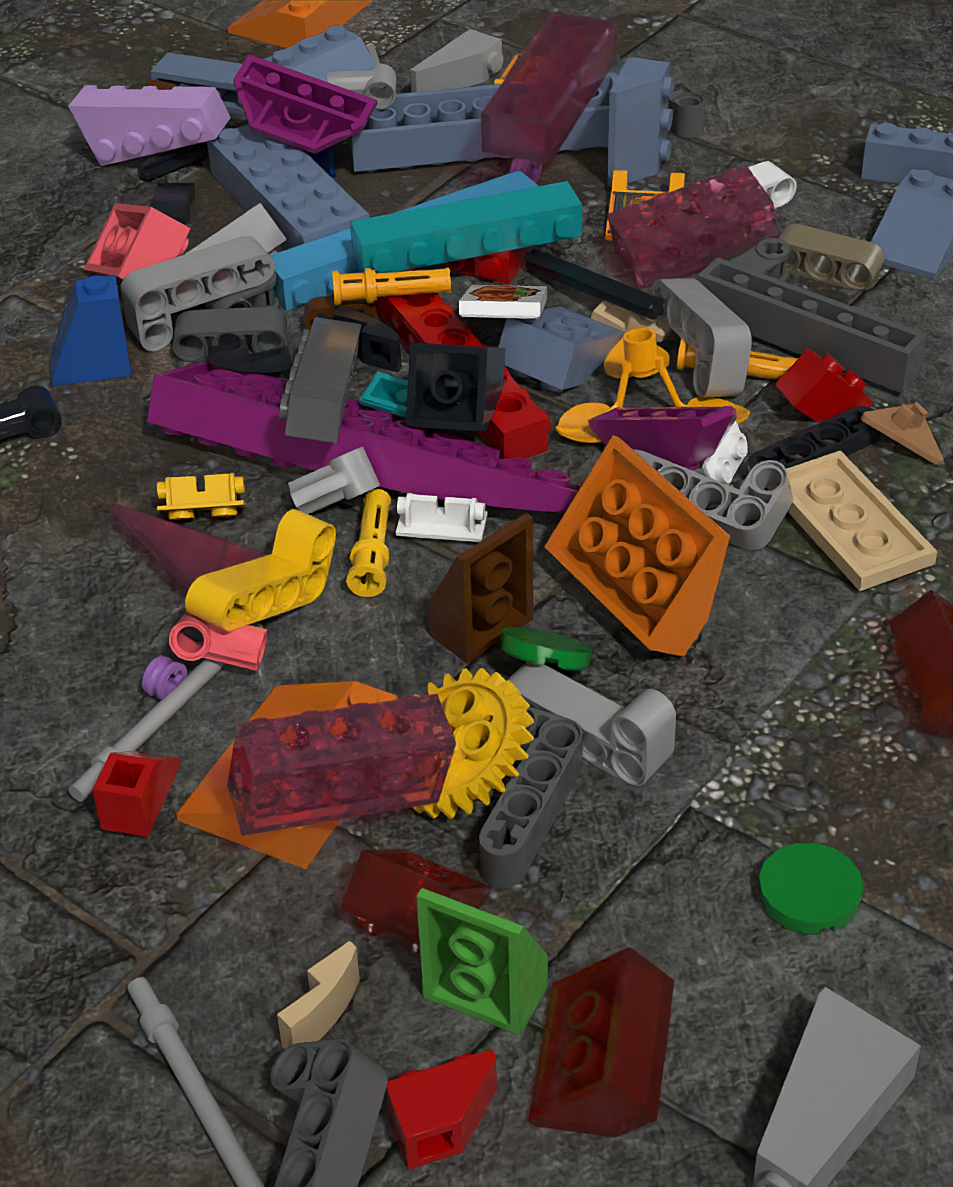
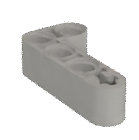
[121,236,275,352]
[651,278,752,398]
[634,450,793,551]
[506,662,676,786]

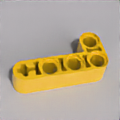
[185,509,336,631]

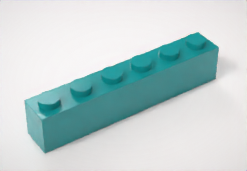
[350,181,582,273]

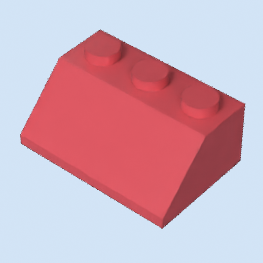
[84,203,191,280]

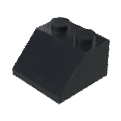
[406,343,506,432]

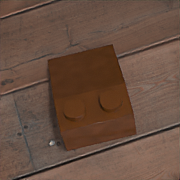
[428,513,533,663]

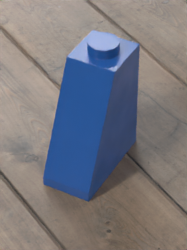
[49,275,132,387]

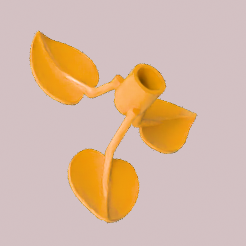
[555,328,750,443]

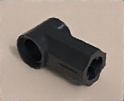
[0,385,62,441]

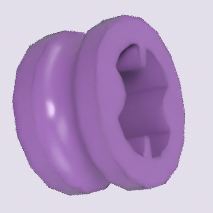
[510,152,542,183]
[142,655,187,700]

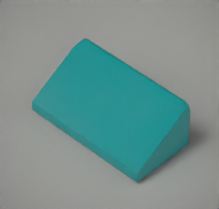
[359,371,408,418]

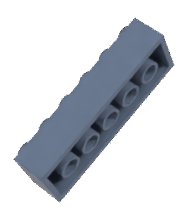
[207,124,369,250]

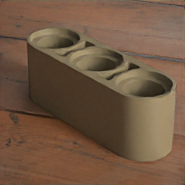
[778,224,885,291]

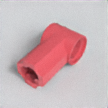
[169,612,268,671]

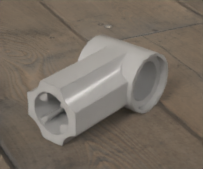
[327,64,397,109]
[288,446,380,514]

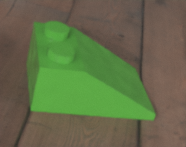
[417,888,548,1036]

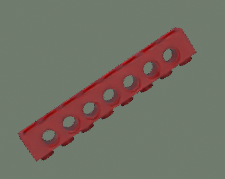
[375,268,551,460]

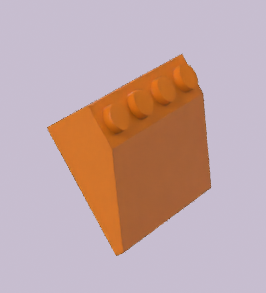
[227,0,373,48]
[544,435,730,657]
[176,681,399,869]

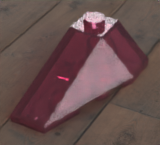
[110,503,268,587]

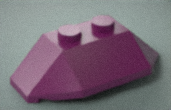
[233,54,377,154]
[588,406,737,471]

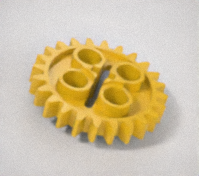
[383,668,534,819]

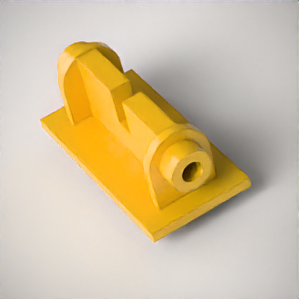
[157,473,247,520]

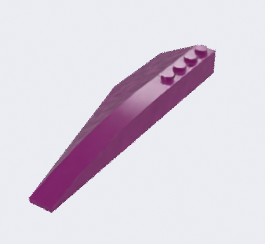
[147,360,584,512]

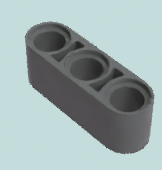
[173,307,287,362]

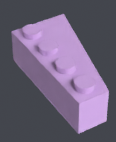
[68,85,231,166]

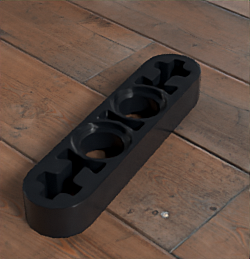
[746,406,881,491]

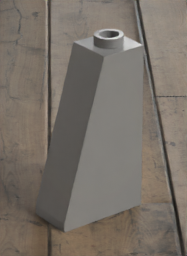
[753,987,921,1187]

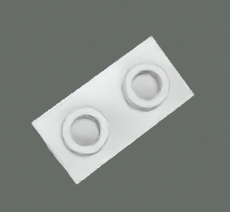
[693,421,748,485]
[396,493,488,542]

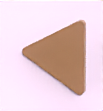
[861,402,944,465]

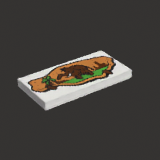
[459,285,547,319]

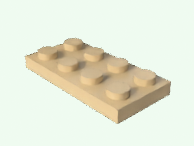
[767,450,937,591]

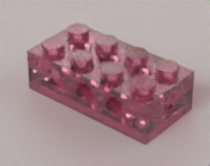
[607,165,779,290]
[227,694,456,836]

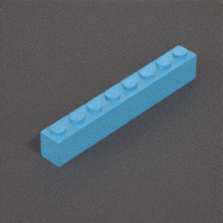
[270,170,538,311]

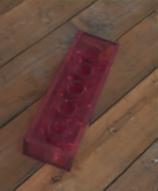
[481,12,617,164]

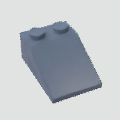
[871,169,953,280]
[498,306,625,392]

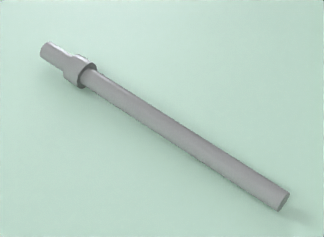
[69,621,263,802]
[127,977,265,1187]

